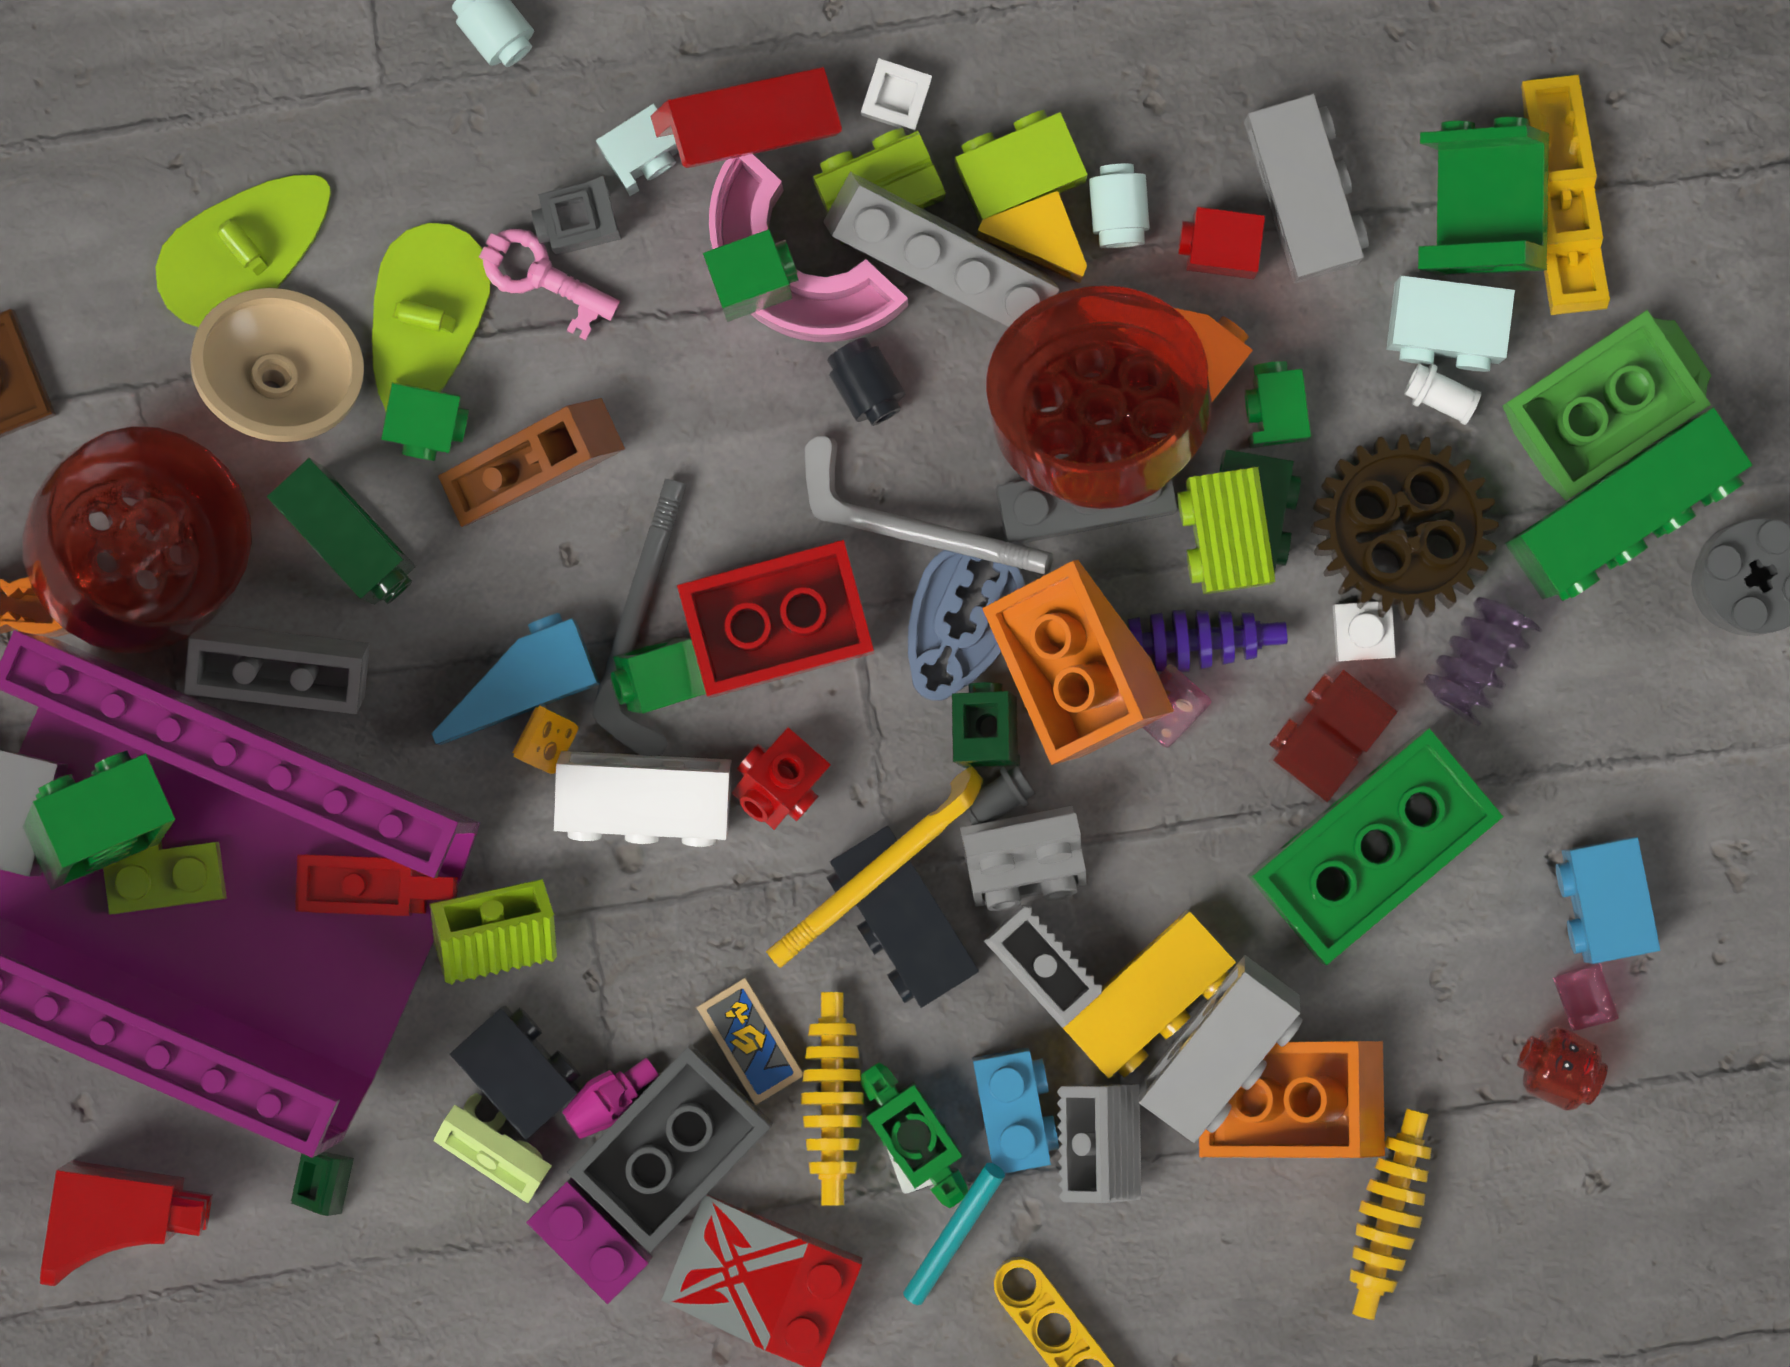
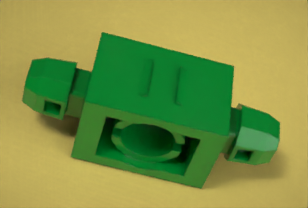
[860,1062,968,1208]

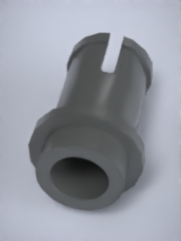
[965,765,1036,825]

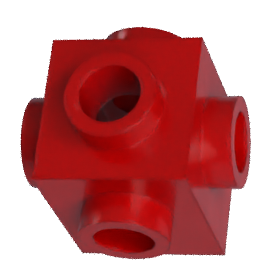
[732,727,831,830]

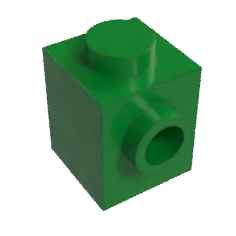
[381,382,469,461]

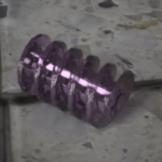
[1423,597,1542,726]

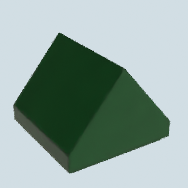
[291,1152,354,1216]

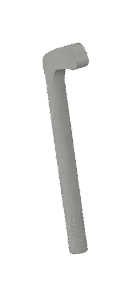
[805,436,1053,575]

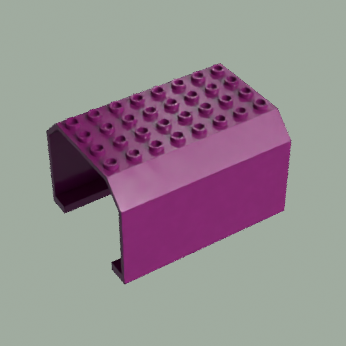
[0,630,480,1158]

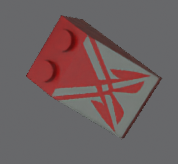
[661,1194,863,1367]

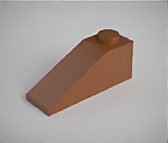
[438,398,625,527]

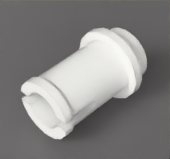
[1404,364,1481,425]

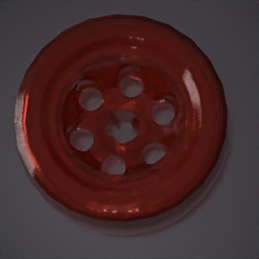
[22,426,252,653]

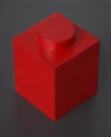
[1178,207,1265,279]

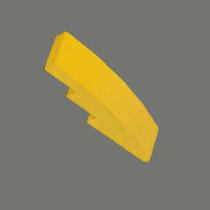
[1521,75,1610,315]

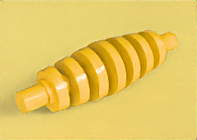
[801,992,864,1206]
[1349,1108,1432,1320]

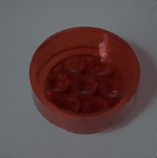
[986,286,1212,509]

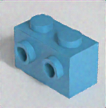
[1556,837,1661,964]
[972,1047,1059,1173]

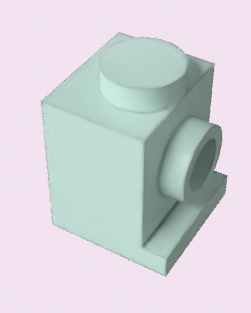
[596,103,678,196]

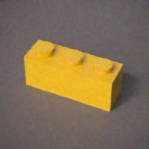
[1063,910,1236,1079]

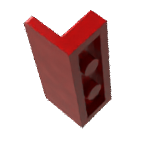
[650,67,842,168]

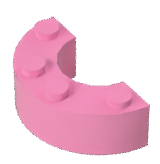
[709,154,908,342]

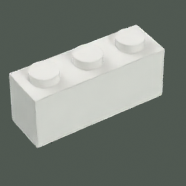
[554,751,732,847]

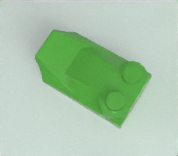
[1502,310,1712,501]

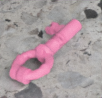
[479,229,621,341]

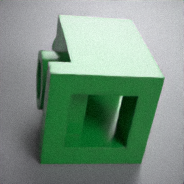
[1244,361,1311,449]

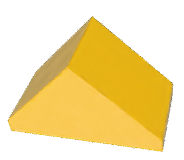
[977,191,1087,283]

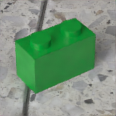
[703,229,799,322]

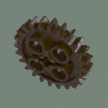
[1310,434,1499,620]

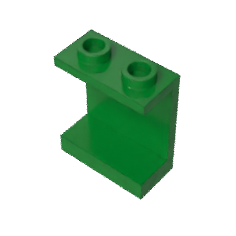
[1418,117,1549,276]

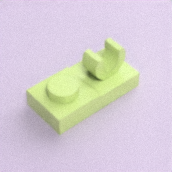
[433,1093,552,1203]

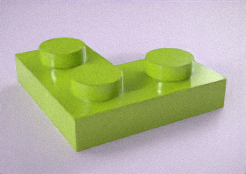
[103,841,227,915]

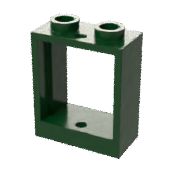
[266,458,416,605]

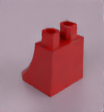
[40,1160,213,1286]

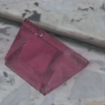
[1553,963,1619,1032]

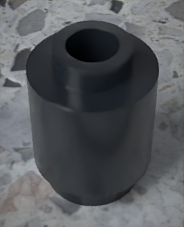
[827,337,905,426]

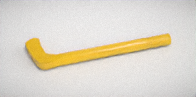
[766,767,983,968]

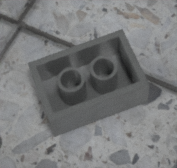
[567,1044,773,1253]

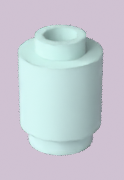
[452,0,534,67]
[1089,163,1150,248]

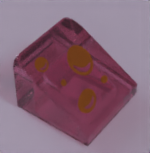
[1142,663,1212,748]

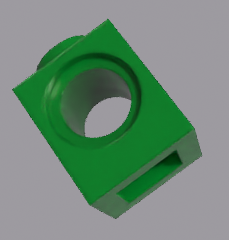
[611,637,706,714]

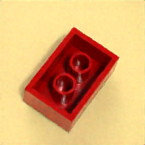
[677,540,875,698]

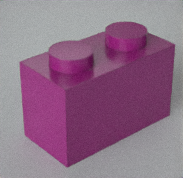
[526,1177,652,1305]

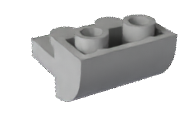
[960,806,1087,911]

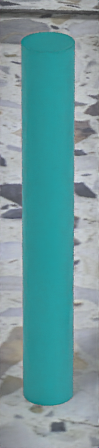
[903,1163,1005,1305]

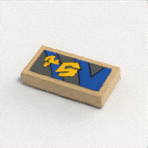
[696,977,803,1105]

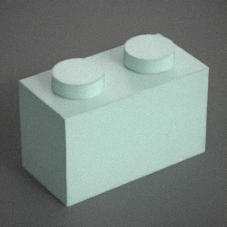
[1386,276,1515,372]

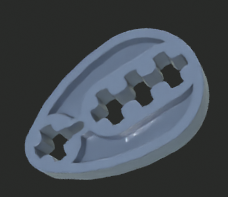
[908,550,1025,701]

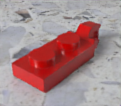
[295,854,458,916]

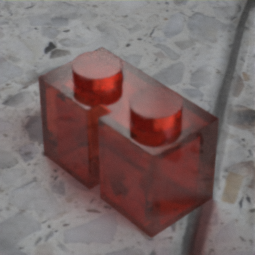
[1268,670,1398,803]

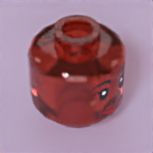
[1517,1026,1608,1111]

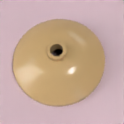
[190,288,364,442]

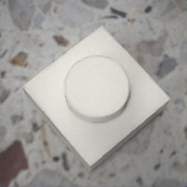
[861,58,932,133]
[1333,602,1396,662]

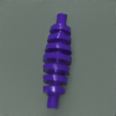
[1127,609,1288,673]

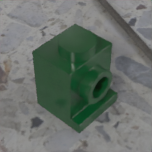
[952,682,1020,768]

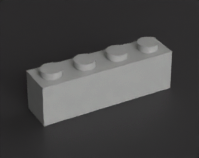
[823,171,1059,339]

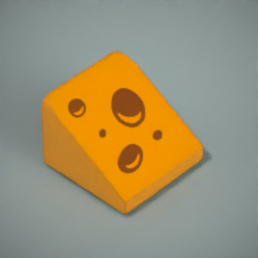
[512,705,579,774]

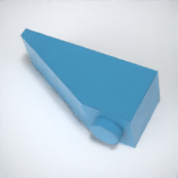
[431,613,600,745]

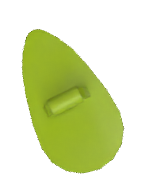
[155,175,331,327]
[372,223,491,411]

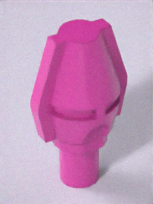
[562,1058,659,1139]

